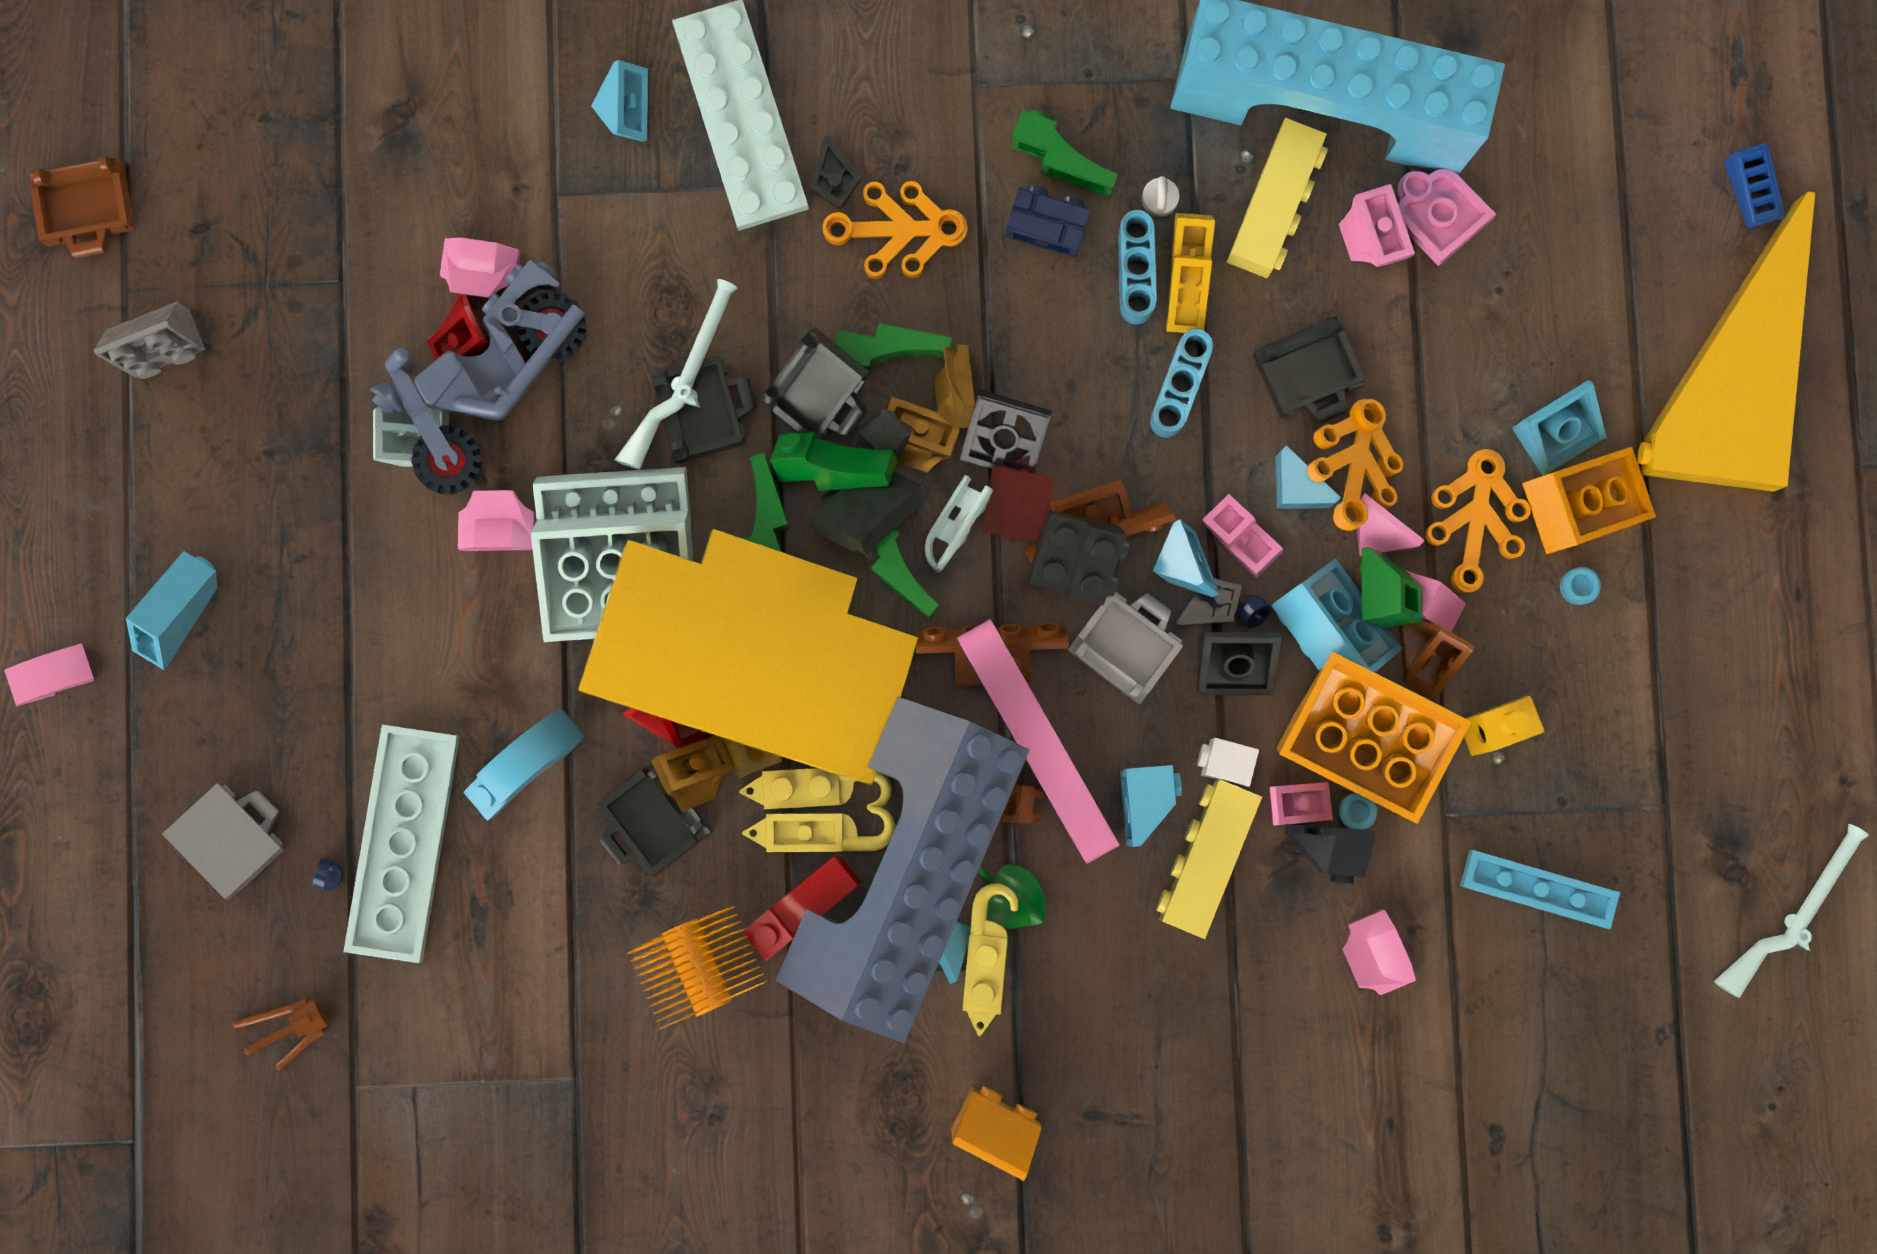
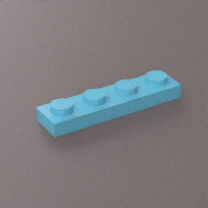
[1460,850,1620,929]

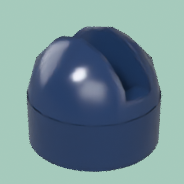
[1237,595,1271,628]
[312,858,343,891]

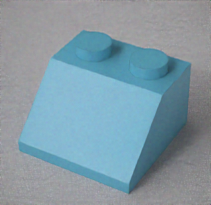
[1120,765,1182,847]

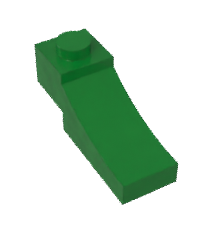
[1011,110,1118,198]
[836,323,952,372]
[770,432,897,491]
[744,453,790,552]
[871,525,939,620]

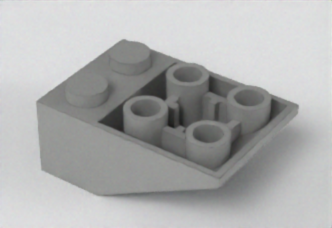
[94,301,205,379]

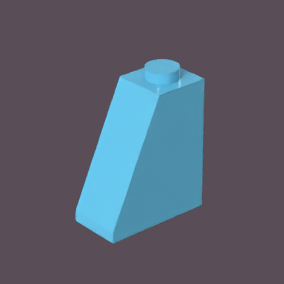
[126,551,218,670]

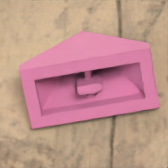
[1356,493,1424,556]

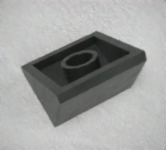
[1198,632,1281,695]

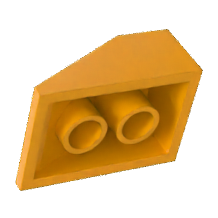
[1522,447,1656,554]
[951,1086,1042,1181]

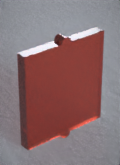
[983,467,1054,541]

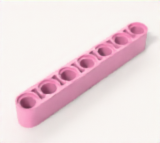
[957,619,1120,864]

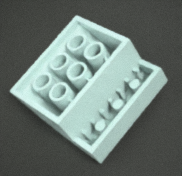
[531,467,693,642]

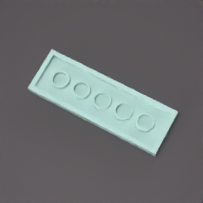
[672,0,809,231]
[344,725,460,963]

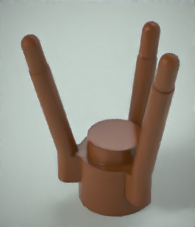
[233,998,329,1070]

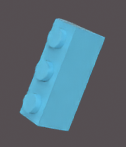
[1271,558,1402,672]

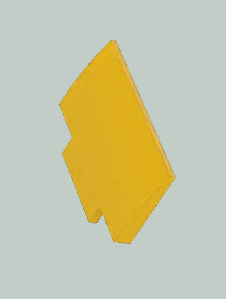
[578,529,918,785]

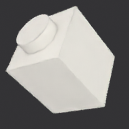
[1197,738,1259,787]

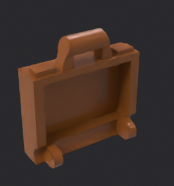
[29,156,135,259]

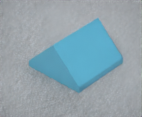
[1512,380,1607,476]

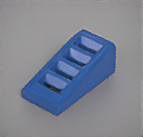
[1723,143,1785,230]

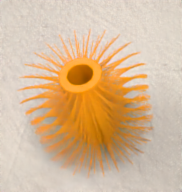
[627,906,767,1029]

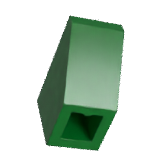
[1360,547,1423,629]

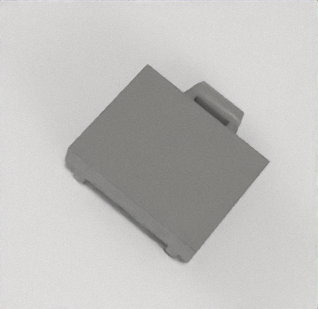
[1067,592,1183,704]
[162,783,284,901]

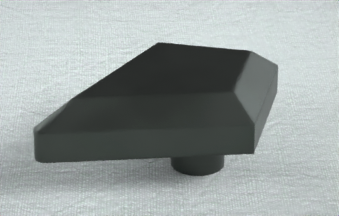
[810,135,861,210]
[860,409,913,465]

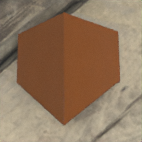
[1399,621,1475,700]

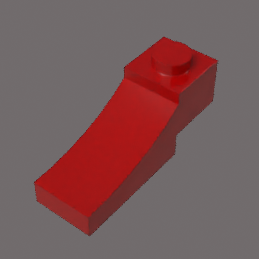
[742,853,862,961]

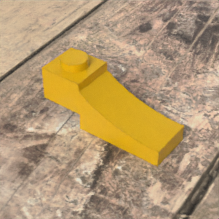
[1166,213,1215,333]

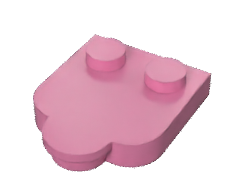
[1397,169,1496,266]

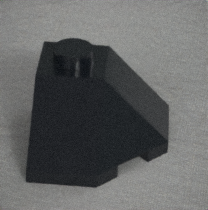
[1285,825,1375,884]

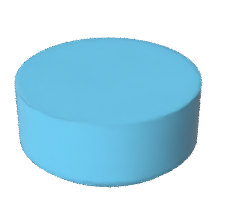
[1560,567,1601,605]
[1337,793,1377,830]

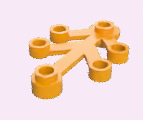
[823,181,968,279]
[1307,399,1403,531]
[1425,449,1531,594]

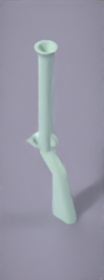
[615,279,738,470]
[1713,824,1869,998]

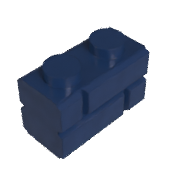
[1005,185,1091,258]

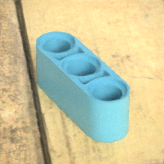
[1118,210,1157,325]
[1150,329,1213,438]

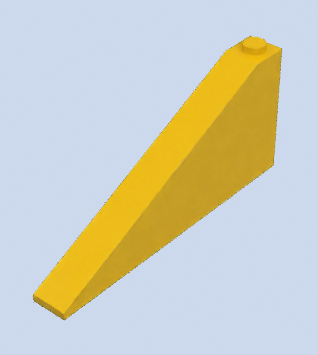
[1637,191,1815,492]

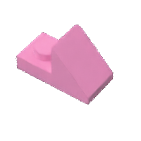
[1269,782,1333,825]

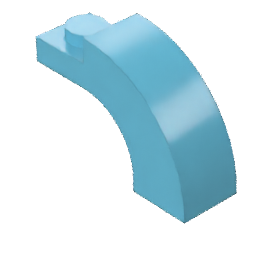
[463,708,585,821]

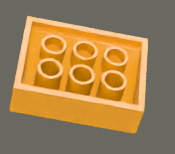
[1276,651,1471,824]

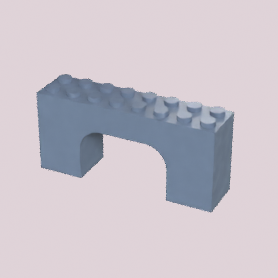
[776,697,1030,1044]

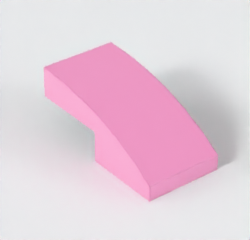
[1202,494,1283,578]
[4,643,94,707]

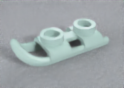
[925,475,994,573]

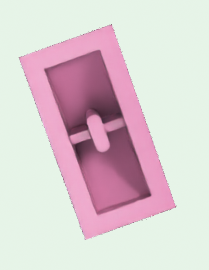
[1407,571,1466,632]

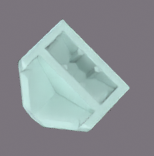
[373,404,449,467]

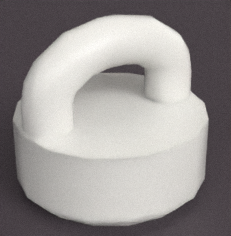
[1141,176,1180,217]

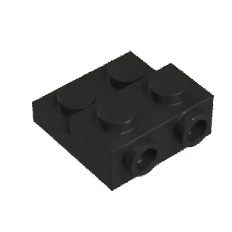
[1027,509,1129,605]

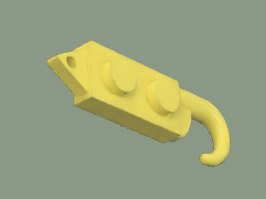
[739,768,892,810]
[742,806,896,852]
[962,883,1018,1036]

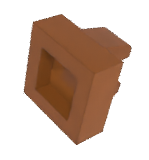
[999,785,1044,825]

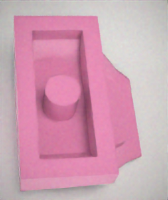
[1339,184,1415,267]
[440,237,521,298]
[458,490,536,551]
[1342,909,1416,995]

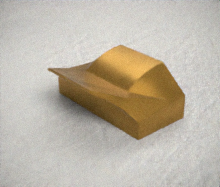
[934,344,975,428]
[887,397,961,473]
[651,735,735,812]

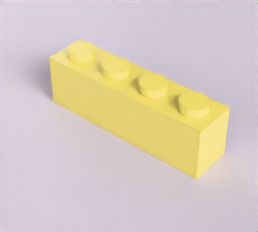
[1226,117,1328,278]
[1156,779,1262,939]

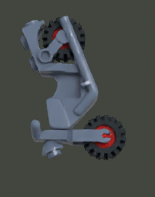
[370,260,586,495]

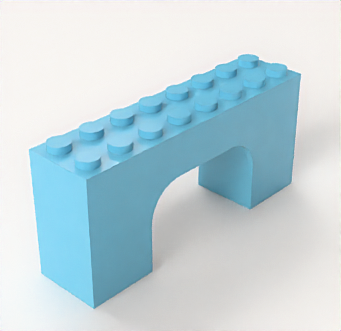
[1170,0,1505,174]

